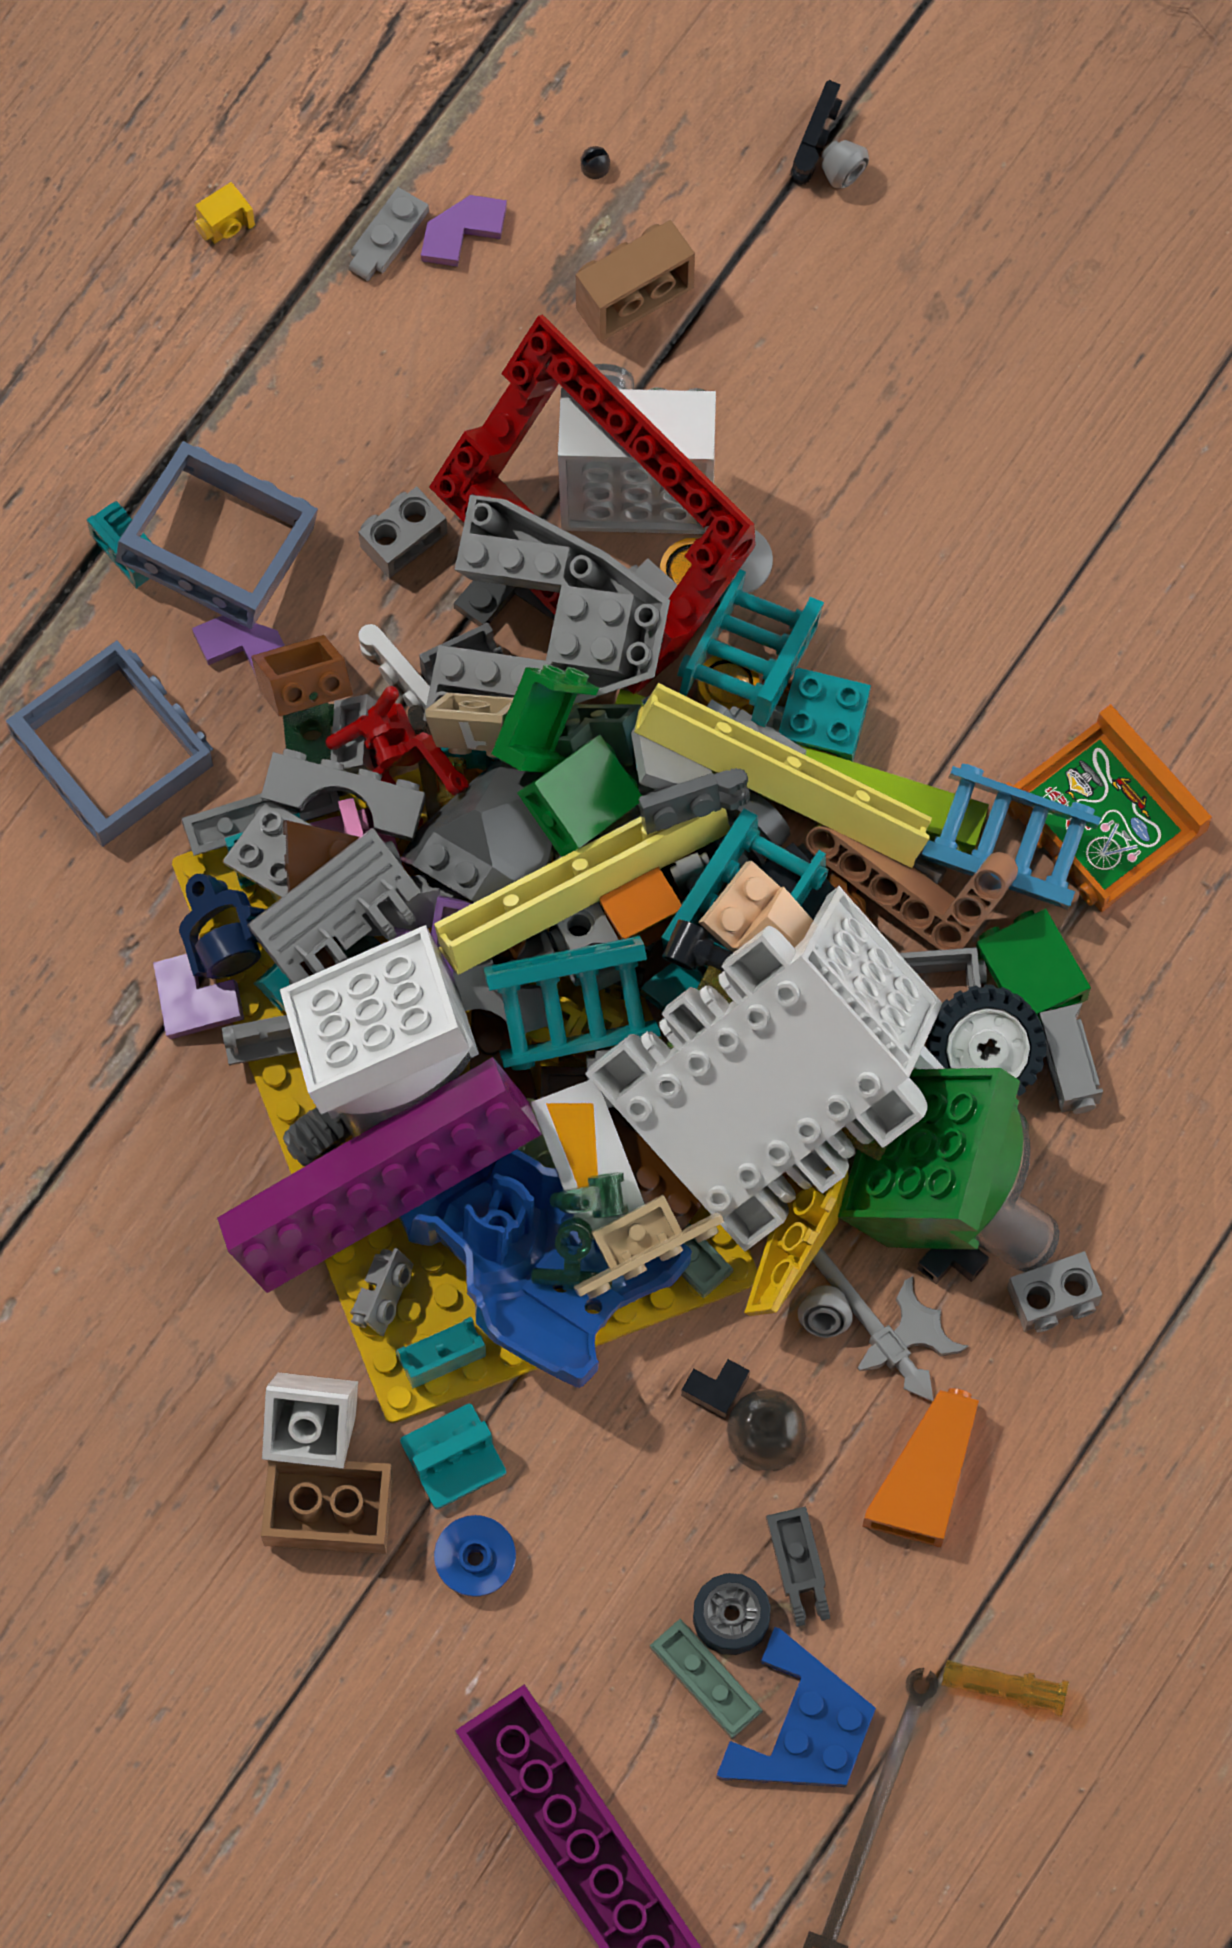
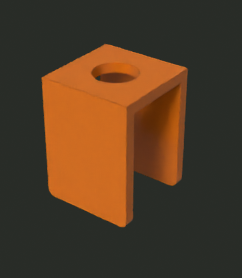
[599,867,682,947]

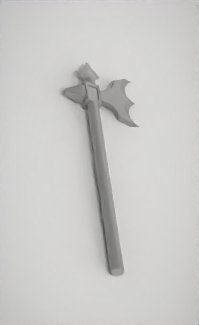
[812,1247,968,1402]

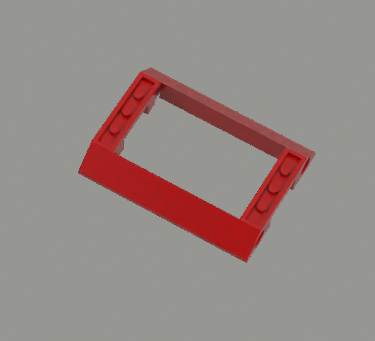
[429,314,756,694]

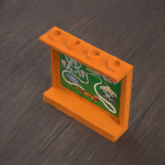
[1006,704,1212,912]

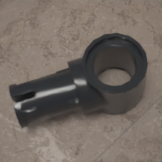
[662,919,733,973]

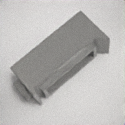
[1039,1003,1103,1114]

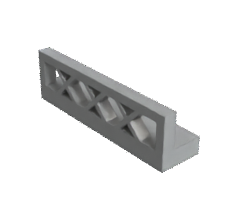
[182,791,340,856]

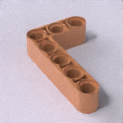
[806,822,1018,950]

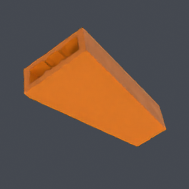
[862,1388,979,1548]

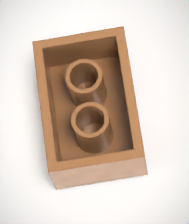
[575,219,695,342]
[261,1460,393,1554]

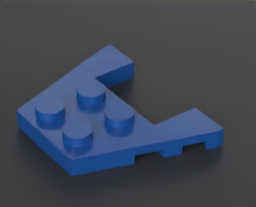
[716,1627,876,1787]

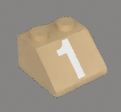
[426,693,513,758]

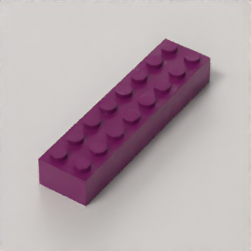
[217,1057,542,1293]
[455,1684,702,1948]

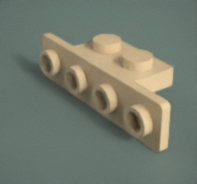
[574,1195,724,1299]

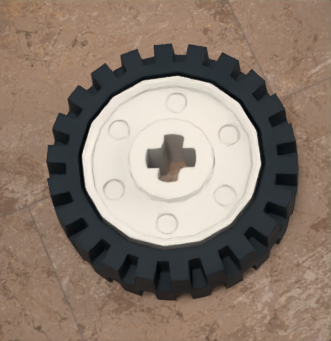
[927,985,1046,1096]

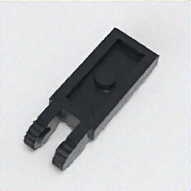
[790,80,843,185]

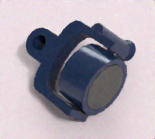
[179,874,267,979]

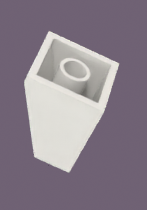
[262,1372,358,1468]

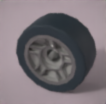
[693,1573,771,1655]

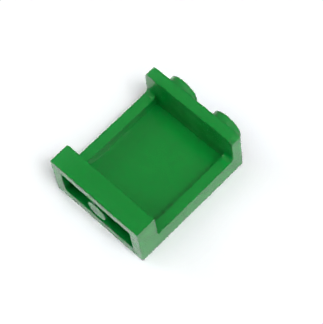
[491,664,599,773]
[517,734,642,857]
[975,908,1091,1022]

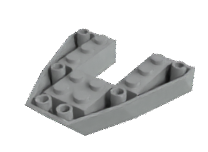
[423,495,670,722]

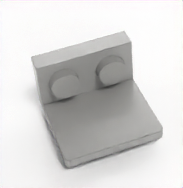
[224,801,312,901]

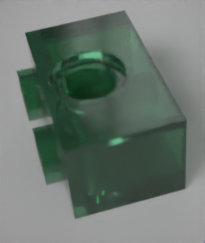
[283,692,334,764]

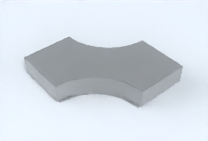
[453,959,548,1033]

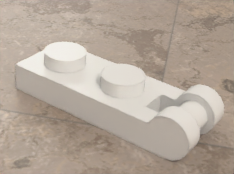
[359,624,430,715]

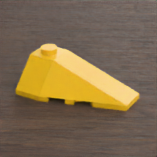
[744,1166,849,1316]

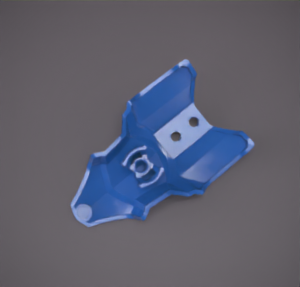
[399,1149,692,1388]

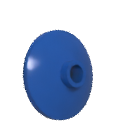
[434,1515,516,1597]

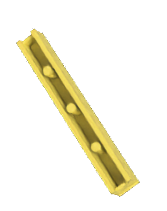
[634,683,932,868]
[434,808,731,975]

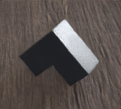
[917,1249,989,1284]
[681,1359,750,1419]

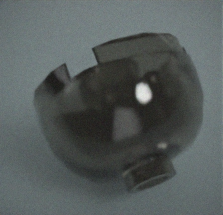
[726,1389,808,1471]

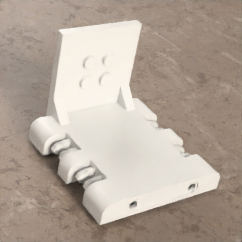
[586,886,942,1251]

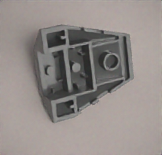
[400,758,554,903]

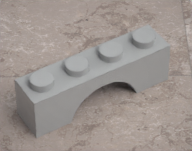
[261,749,426,842]

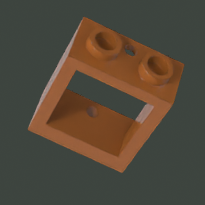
[251,635,353,717]

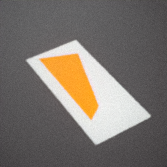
[531,1080,645,1242]

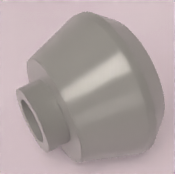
[821,140,869,189]
[798,1286,853,1338]

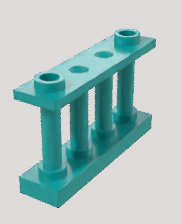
[677,569,824,727]
[661,808,829,951]
[483,936,661,1070]

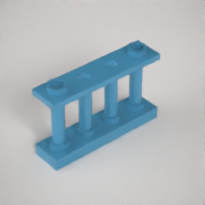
[920,763,1101,910]

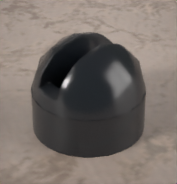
[581,146,610,179]

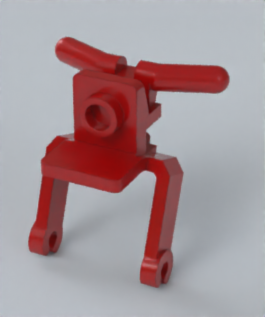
[326,686,469,827]

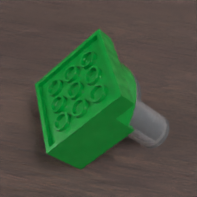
[838,1068,1060,1272]

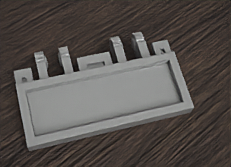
[247,829,421,984]

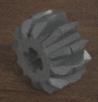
[283,1107,352,1166]

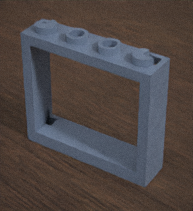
[116,441,318,629]
[6,640,213,847]

